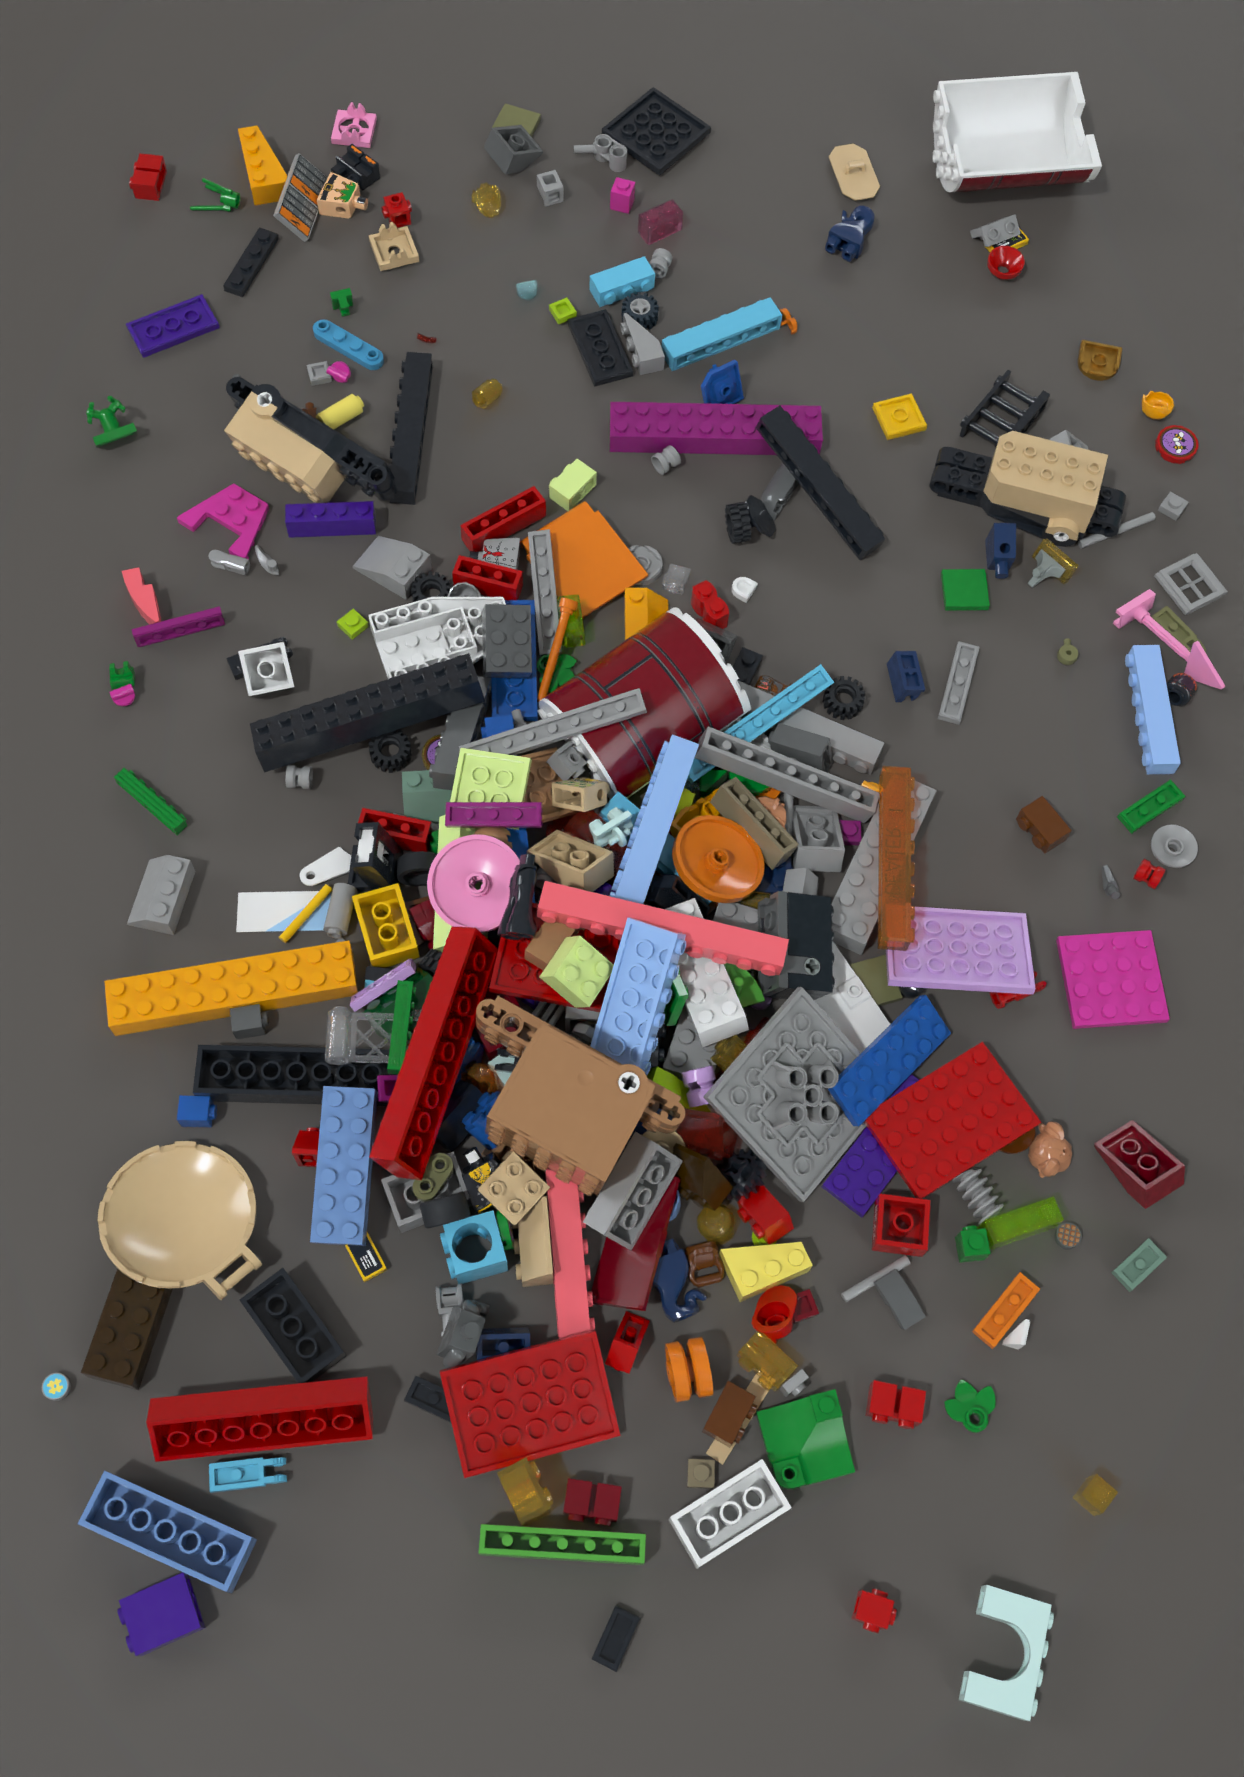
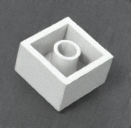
[238,642,294,696]

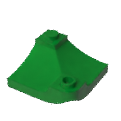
[756,1389,855,1489]

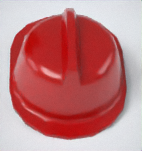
[752,1285,797,1344]

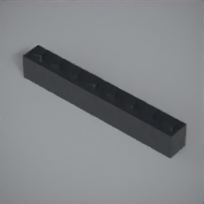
[388,352,433,505]
[756,405,885,560]

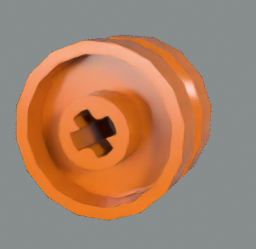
[665,1337,713,1403]

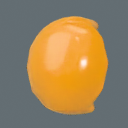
[1142,391,1174,420]

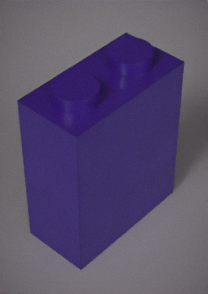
[118,1572,206,1656]

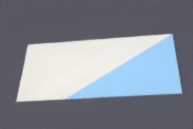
[236,891,331,932]

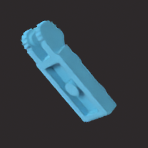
[209,1457,287,1493]

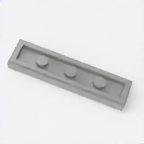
[937,641,980,725]

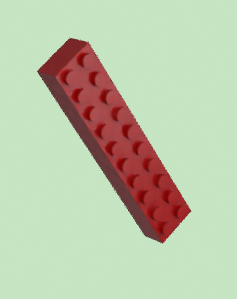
[369,927,498,1181]

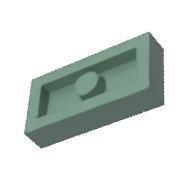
[1111,1238,1167,1292]

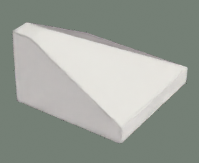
[1002,1319,1030,1350]

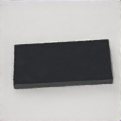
[568,309,634,387]

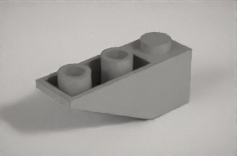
[620,313,665,375]

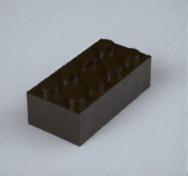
[81,1269,173,1390]

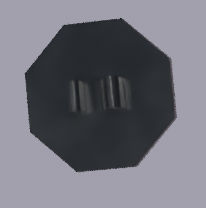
[745,495,776,537]

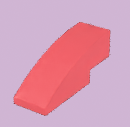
[122,567,162,625]

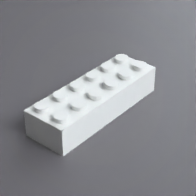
[665,898,749,1048]

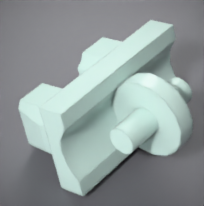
[589,807,633,847]

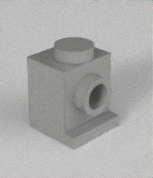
[537,170,564,207]
[546,740,587,781]

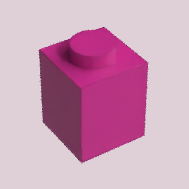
[610,177,635,214]

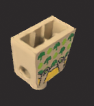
[552,778,610,812]

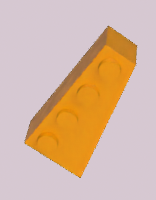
[238,126,287,205]

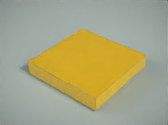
[872,393,927,440]

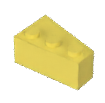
[719,1242,813,1302]

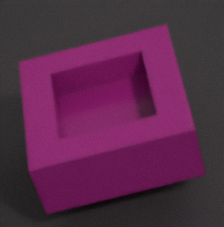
[839,820,862,845]

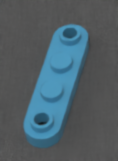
[313,319,384,370]

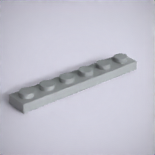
[528,529,562,658]

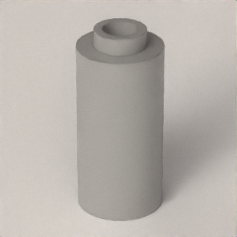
[323,883,357,939]

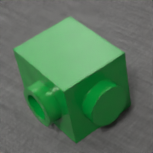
[955,1226,990,1263]

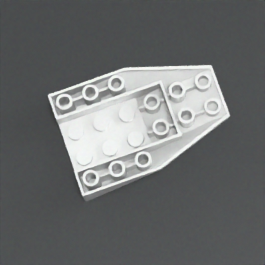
[368,597,506,679]

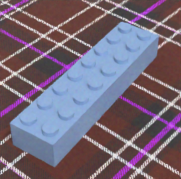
[609,735,699,904]

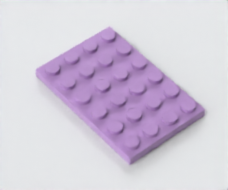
[883,905,1036,995]

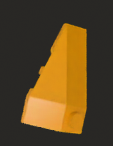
[624,588,668,640]

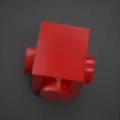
[852,1589,897,1634]

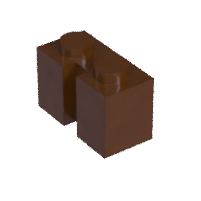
[1016,795,1072,854]
[702,1381,757,1448]

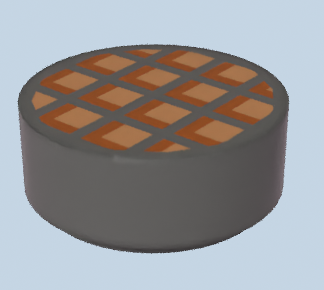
[1054,1222,1082,1249]

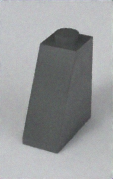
[768,723,833,773]

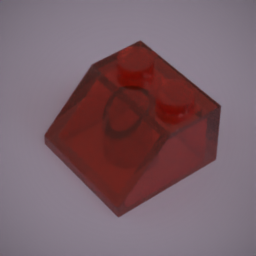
[677,1108,738,1161]

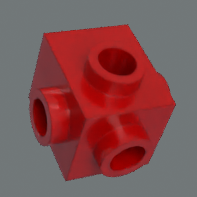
[381,192,412,228]

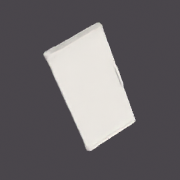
[814,941,890,1053]

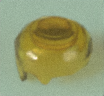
[697,1204,736,1245]

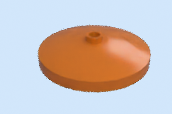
[672,815,764,903]

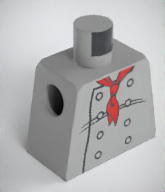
[469,538,520,570]

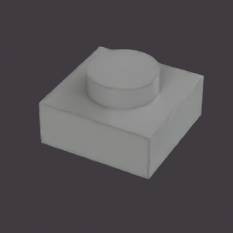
[1158,491,1189,521]
[779,1369,809,1397]

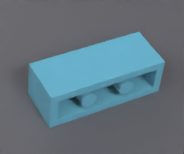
[589,256,655,307]

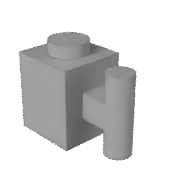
[783,867,819,895]

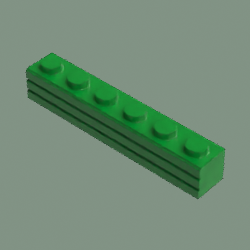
[114,768,187,835]
[387,980,416,1075]

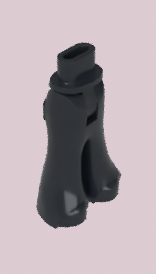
[497,854,537,941]

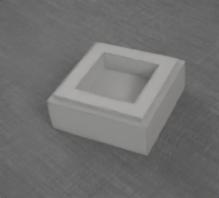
[306,361,332,386]

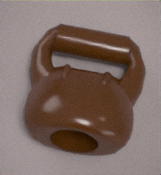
[684,1241,725,1288]

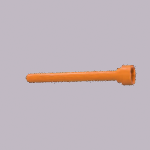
[537,597,578,703]

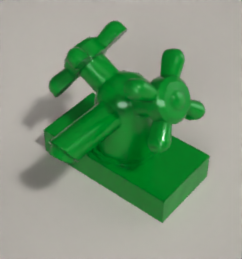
[86,396,137,447]

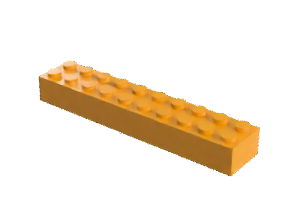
[104,940,358,1036]

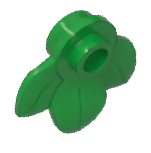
[537,654,577,693]
[944,1380,996,1433]

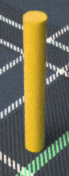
[279,884,332,943]

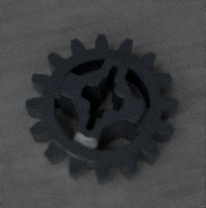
[716,1149,767,1201]

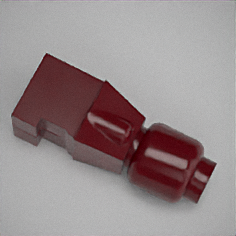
[408,899,439,952]

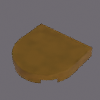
[1078,340,1122,381]

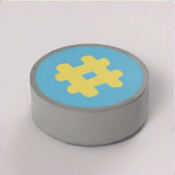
[42,1373,71,1401]

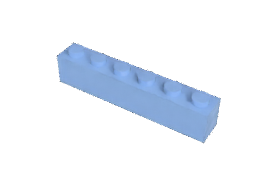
[1125,645,1181,775]

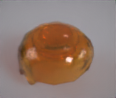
[461,1063,500,1094]

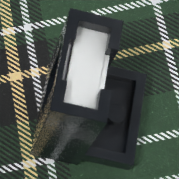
[347,822,404,891]

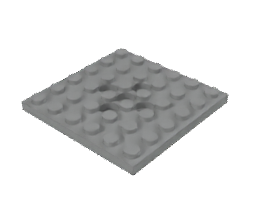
[703,987,891,1202]

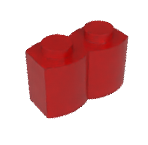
[691,580,729,629]

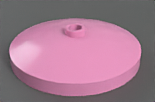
[427,834,520,933]

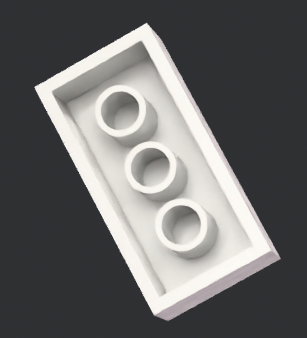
[668,1459,792,1569]

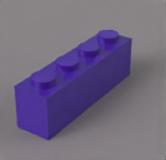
[285,501,376,538]

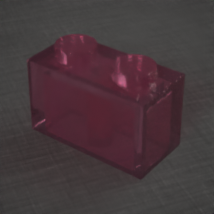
[638,199,683,245]

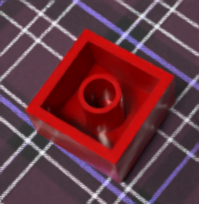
[872,1194,930,1257]

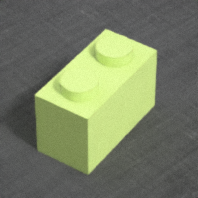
[549,459,597,511]

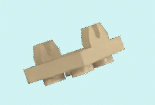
[369,222,419,271]

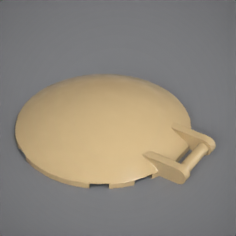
[98,1141,262,1300]

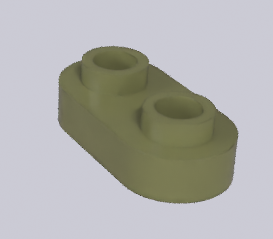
[413,1153,454,1202]

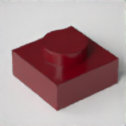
[793,1289,819,1324]

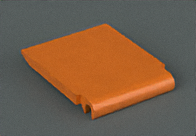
[520,501,648,622]

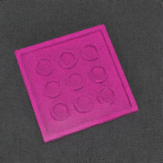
[1056,930,1170,1029]

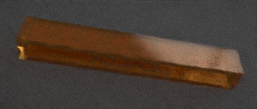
[878,766,915,951]

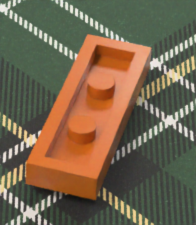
[972,1272,1040,1349]

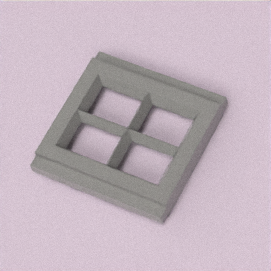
[1154,553,1228,615]

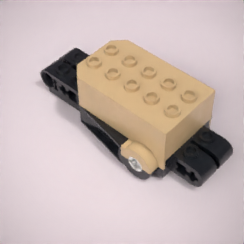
[224,377,397,503]
[929,431,1126,547]

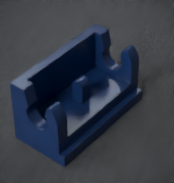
[887,651,925,702]

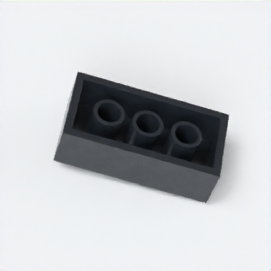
[239,1268,346,1383]

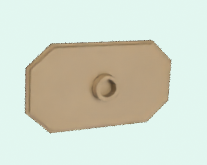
[829,144,880,201]

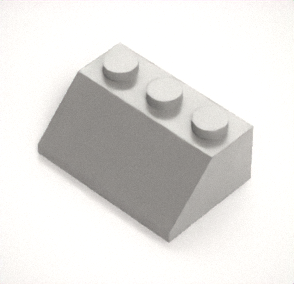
[127,855,196,935]

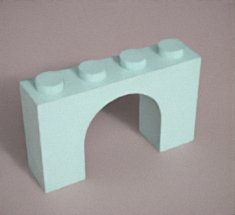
[959,1585,1054,1721]

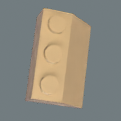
[513,1196,553,1287]

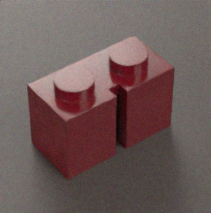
[563,1478,622,1526]

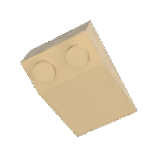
[527,830,614,892]

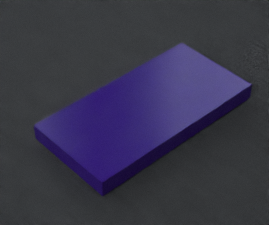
[126,294,220,358]

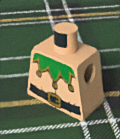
[317,172,368,219]

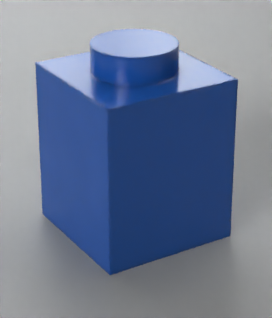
[177,1095,217,1127]

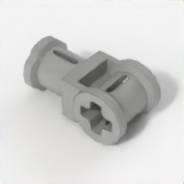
[436,1283,464,1337]

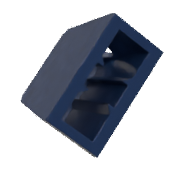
[985,523,1016,579]

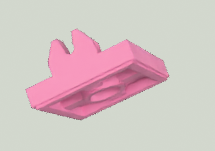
[331,102,377,148]

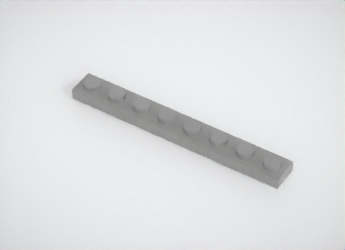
[459,688,647,755]

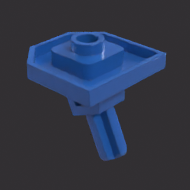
[701,360,744,404]

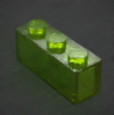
[978,1196,1064,1250]

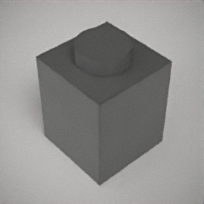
[230,1004,269,1039]

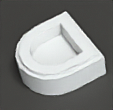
[732,577,758,603]

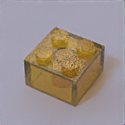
[497,1457,554,1527]

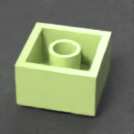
[540,936,614,1008]

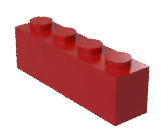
[460,486,546,552]

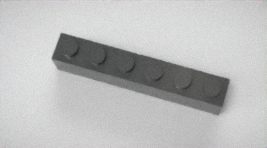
[429,676,492,790]

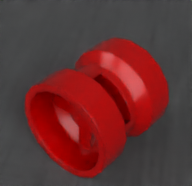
[1133,858,1166,890]

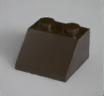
[673,1143,733,1211]

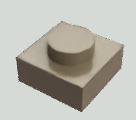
[687,1459,715,1489]

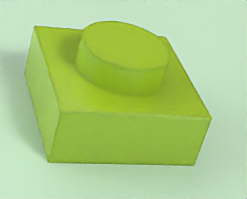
[549,297,577,325]
[337,608,369,640]

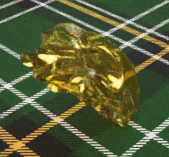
[471,182,501,218]

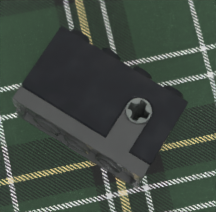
[758,891,835,1000]

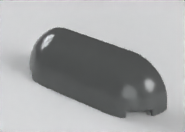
[760,462,799,520]

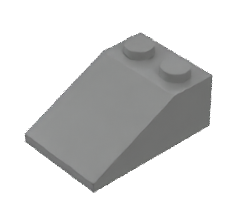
[353,536,432,600]
[792,805,845,872]

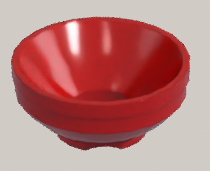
[987,246,1025,279]

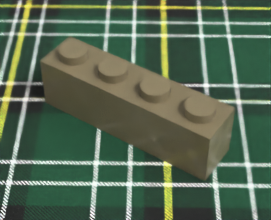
[710,777,799,870]

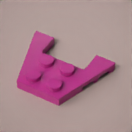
[177,483,269,559]

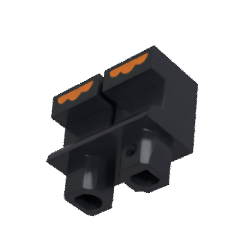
[331,144,380,190]

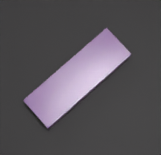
[350,958,416,1012]

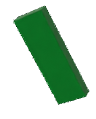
[1117,779,1186,834]

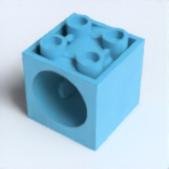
[440,1210,508,1284]

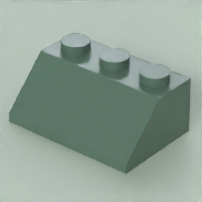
[402,770,452,824]

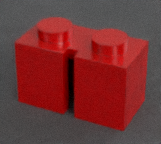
[129,153,167,201]
[737,1185,794,1245]
[865,1380,926,1429]

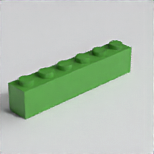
[479,1524,646,1565]

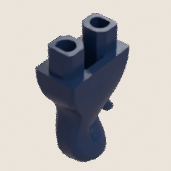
[825,205,874,262]
[652,1238,707,1323]

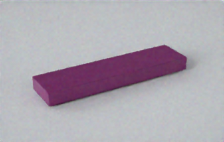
[131,606,225,647]
[445,802,543,828]

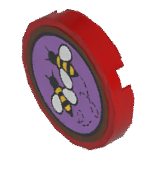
[1155,425,1198,464]

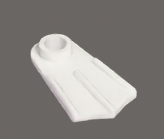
[300,847,351,886]

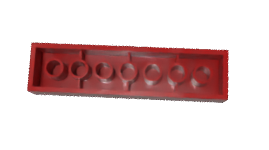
[146,1376,373,1462]

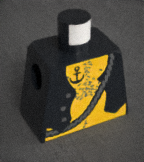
[462,1147,502,1214]

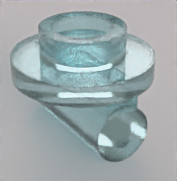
[516,280,538,300]

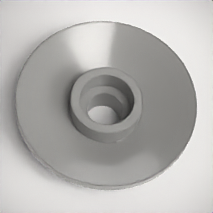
[1151,825,1198,868]

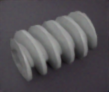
[952,1169,1004,1225]

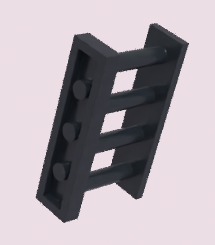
[959,370,1050,448]

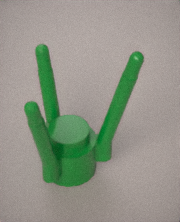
[190,178,240,212]

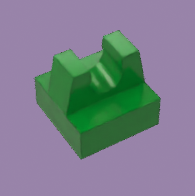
[330,288,353,317]
[109,661,135,690]

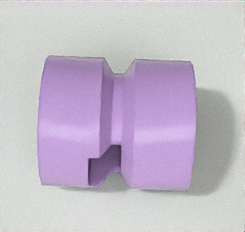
[681,1065,716,1108]

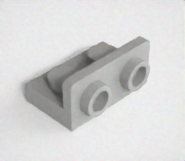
[970,214,1020,247]

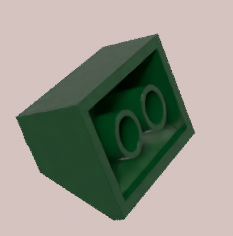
[362,967,433,1043]

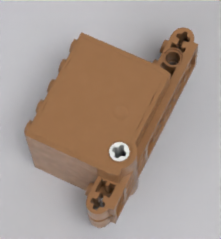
[476,996,685,1196]

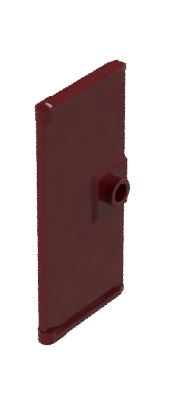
[591,1177,681,1311]

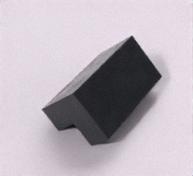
[645,875,710,919]
[436,1079,483,1152]

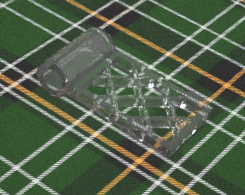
[325,1006,422,1065]

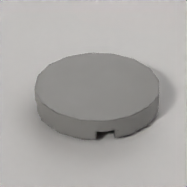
[628,545,663,586]

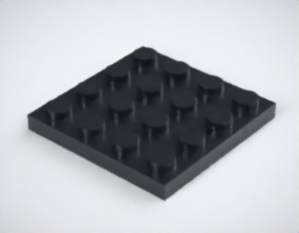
[601,87,711,176]

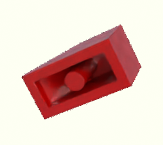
[292,1127,320,1167]
[605,1311,650,1374]

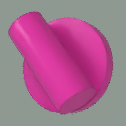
[326,361,351,383]
[109,684,135,706]

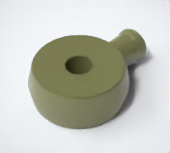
[1057,638,1078,665]

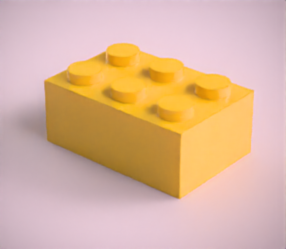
[352,883,420,968]

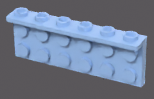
[590,918,687,1076]

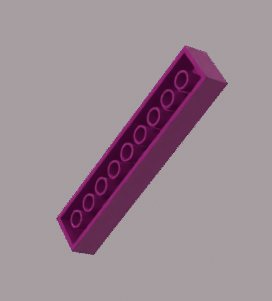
[610,402,823,455]

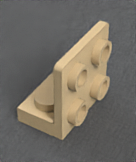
[478,1151,550,1225]

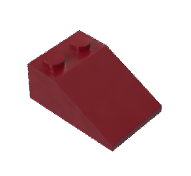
[1094,1120,1185,1209]

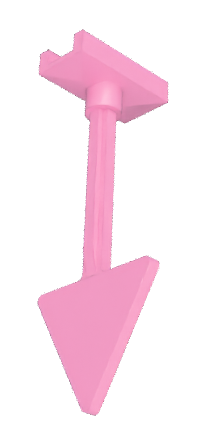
[1113,589,1225,689]

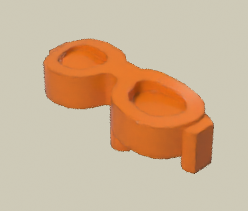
[779,308,797,335]

